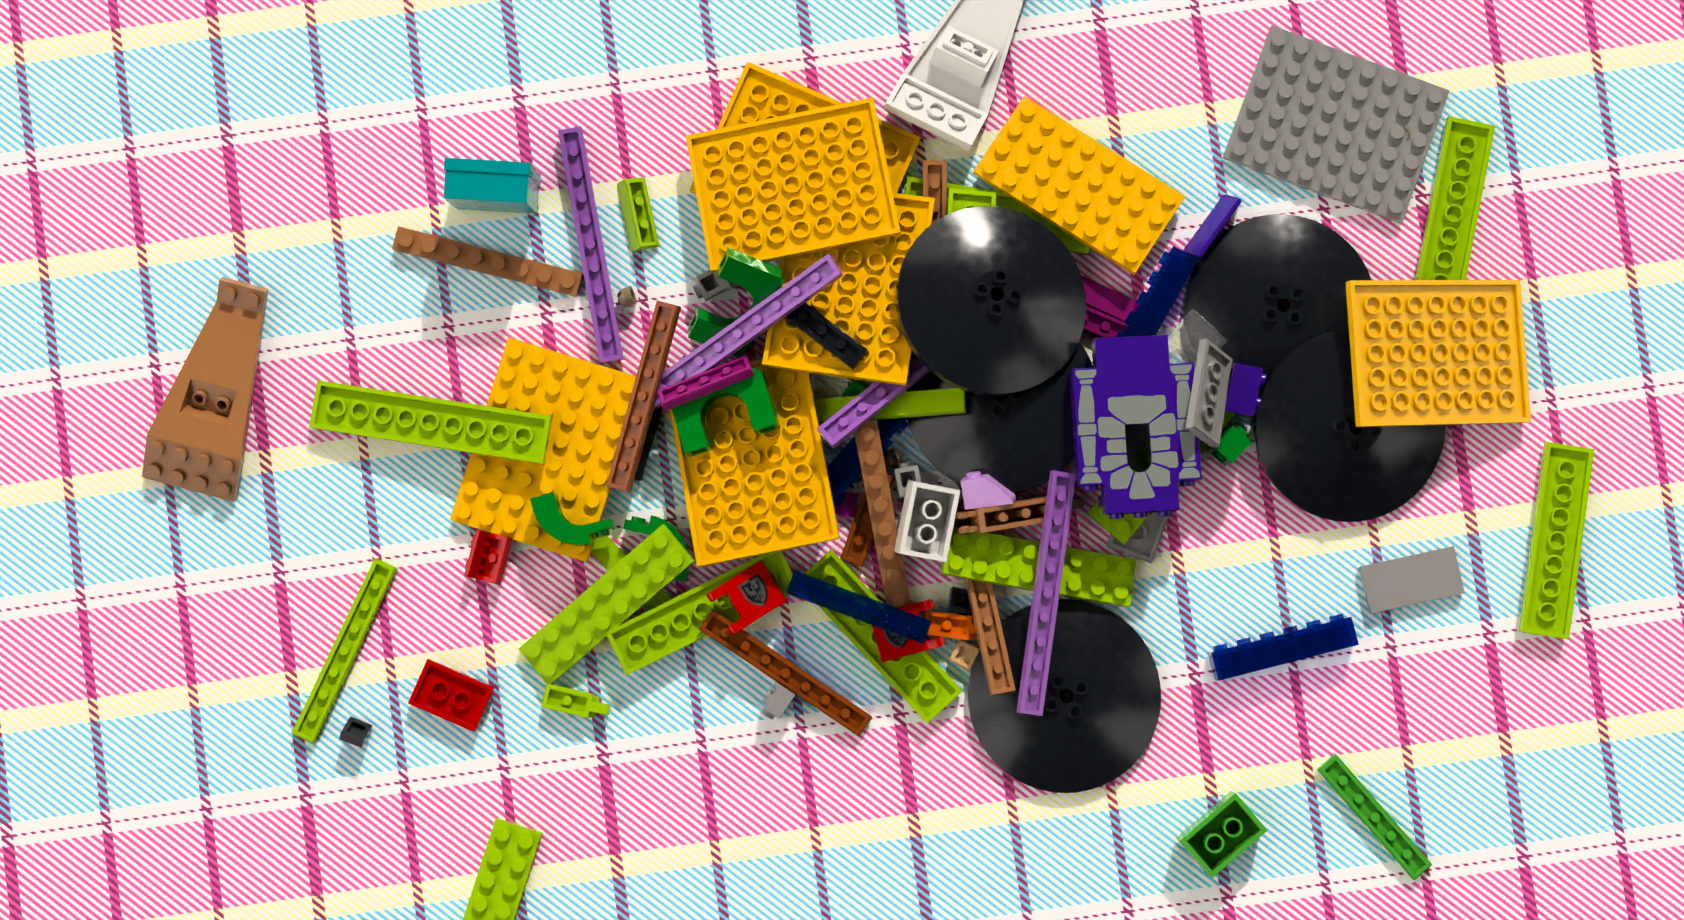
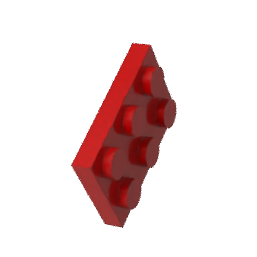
[408,659,495,732]

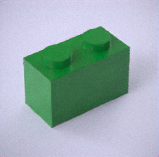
[1207,425,1252,466]

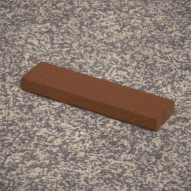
[840,475,894,567]

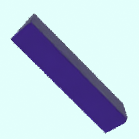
[1183,195,1241,261]

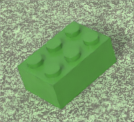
[1176,791,1268,878]

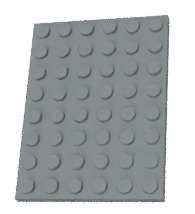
[1222,25,1450,224]

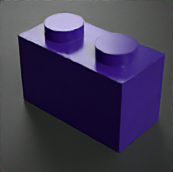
[1225,362,1266,416]

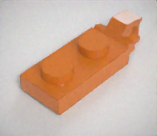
[922,610,977,641]

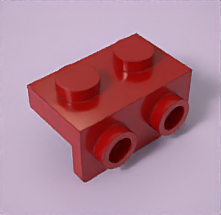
[464,529,513,585]

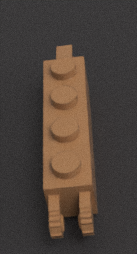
[956,495,1084,534]

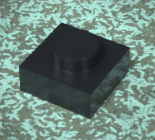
[947,587,972,616]
[339,716,373,748]

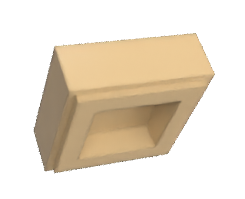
[949,639,980,671]

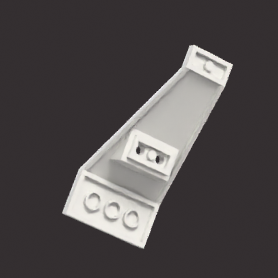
[884,0,1024,151]

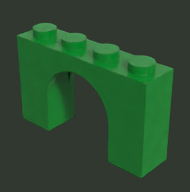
[688,247,784,358]
[672,368,781,457]

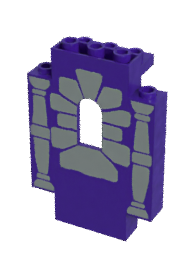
[1069,335,1202,519]

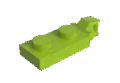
[541,683,611,718]

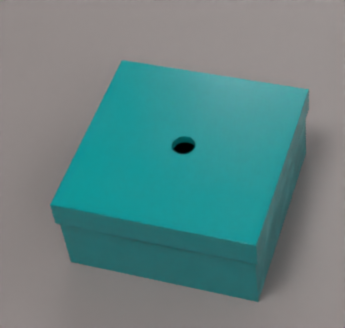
[444,158,541,214]

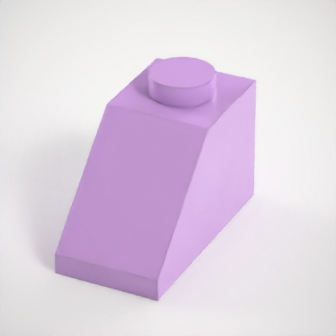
[960,471,1016,510]

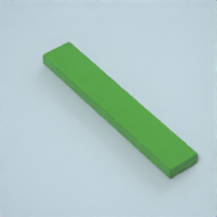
[1316,754,1432,880]

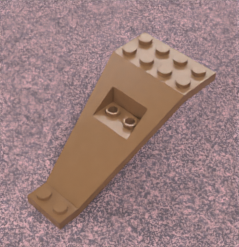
[142,277,269,502]

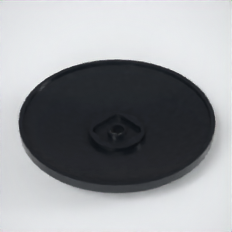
[896,206,1086,396]
[1184,214,1371,397]
[1254,330,1446,522]
[906,341,1093,493]
[968,599,1161,793]

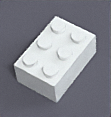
[894,480,960,562]

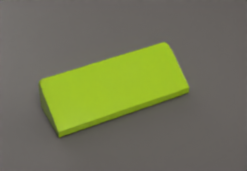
[617,177,659,252]

